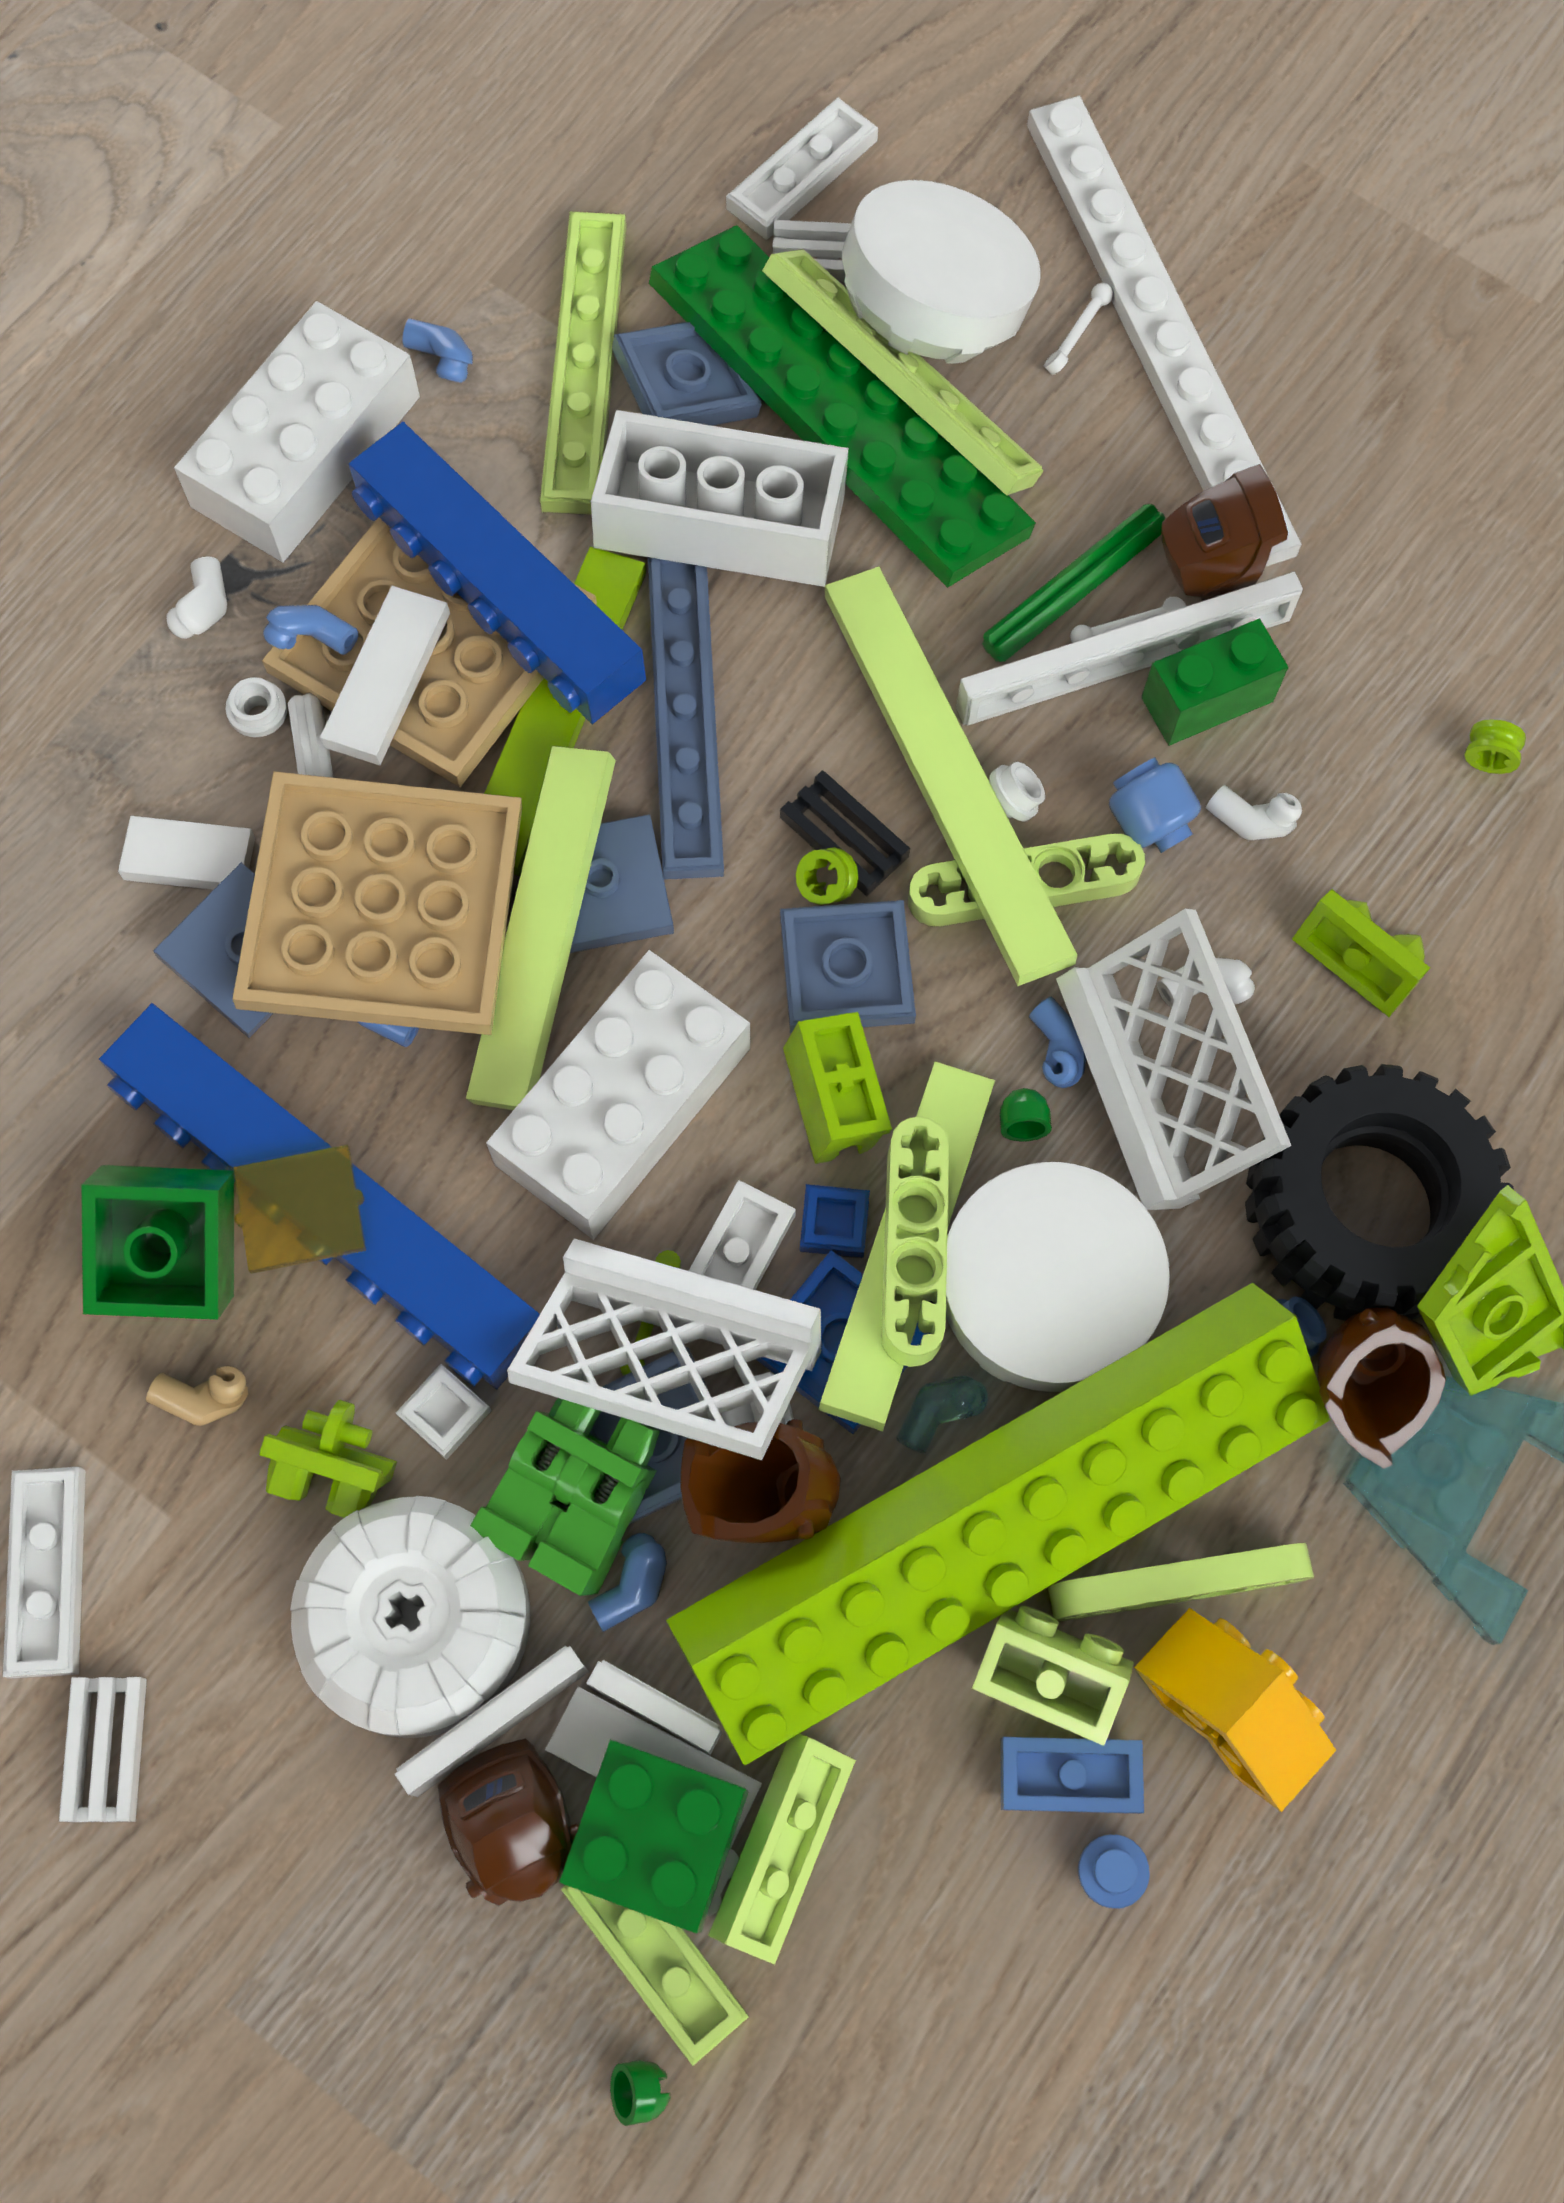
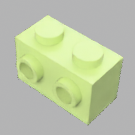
[972,1606,1134,1746]

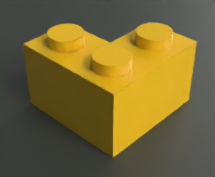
[1134,1608,1336,1812]

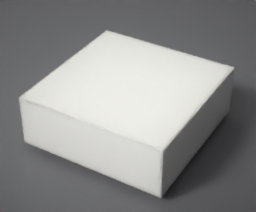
[396,1364,492,1460]

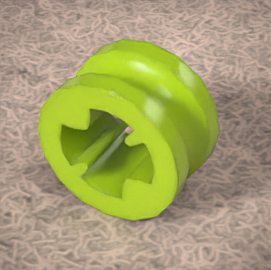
[1465,719,1526,774]
[795,847,859,905]

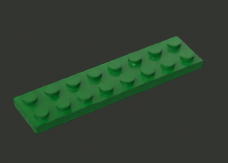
[649,225,1036,588]

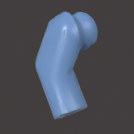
[403,319,473,383]

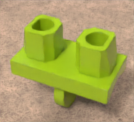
[259,1400,397,1518]

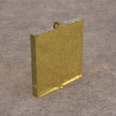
[233,1144,366,1274]

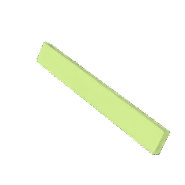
[825,567,1077,986]

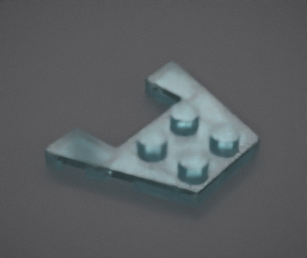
[1343,1376,1564,1646]

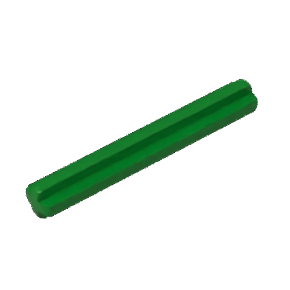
[982,504,1166,662]

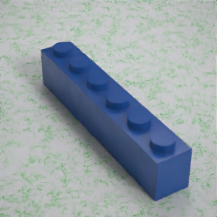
[348,422,646,725]

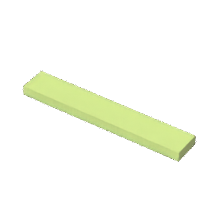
[540,211,626,515]
[762,249,1044,495]
[466,746,616,1110]
[819,1062,995,1431]

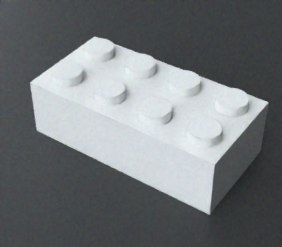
[174,301,420,563]
[591,410,849,587]
[486,950,750,1240]

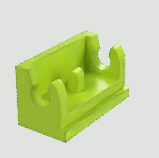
[783,1012,892,1164]

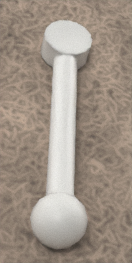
[1044,283,1113,375]
[1070,596,1186,643]

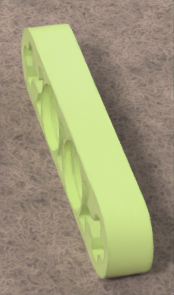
[908,834,1145,926]
[881,1117,949,1367]
[1048,1543,1314,1621]

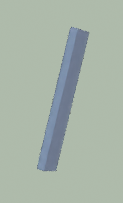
[648,557,724,880]

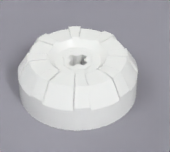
[842,180,1040,364]
[946,1162,1170,1392]
[290,1496,530,1738]

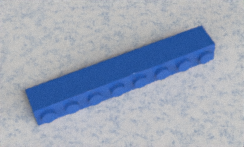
[99,1003,540,1390]

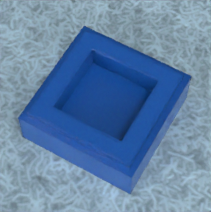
[800,1184,870,1258]

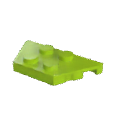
[1417,1185,1564,1395]

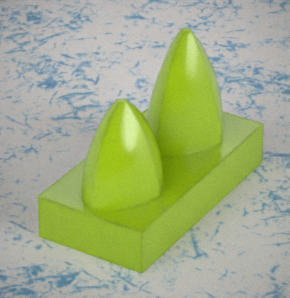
[1292,889,1430,1017]

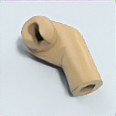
[146,1366,248,1426]

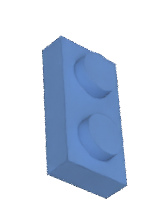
[1000,1737,1144,1814]

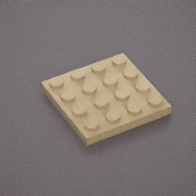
[262,518,597,787]
[232,771,522,1035]

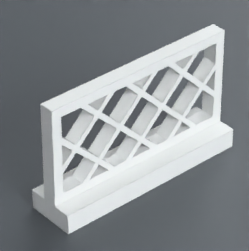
[1056,909,1292,1210]
[507,1239,821,1460]

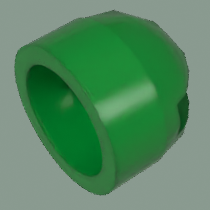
[999,1088,1052,1142]
[610,2060,671,2126]

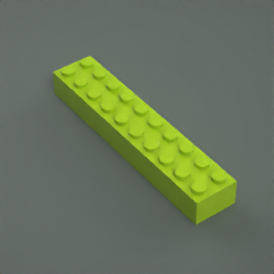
[666,1282,1330,1766]

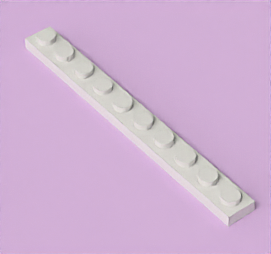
[1027,96,1302,567]

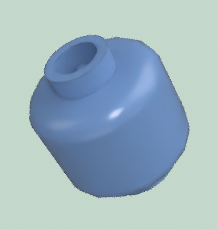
[1109,757,1201,853]

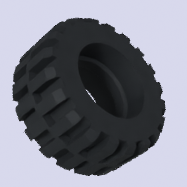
[1245,1064,1514,1321]

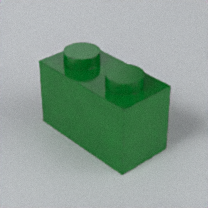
[1141,618,1289,746]

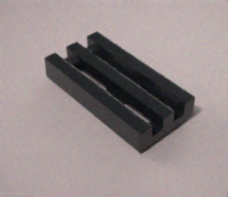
[780,770,910,896]

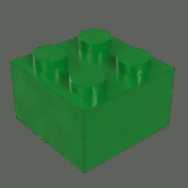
[81,1165,234,1320]
[559,1740,749,1934]

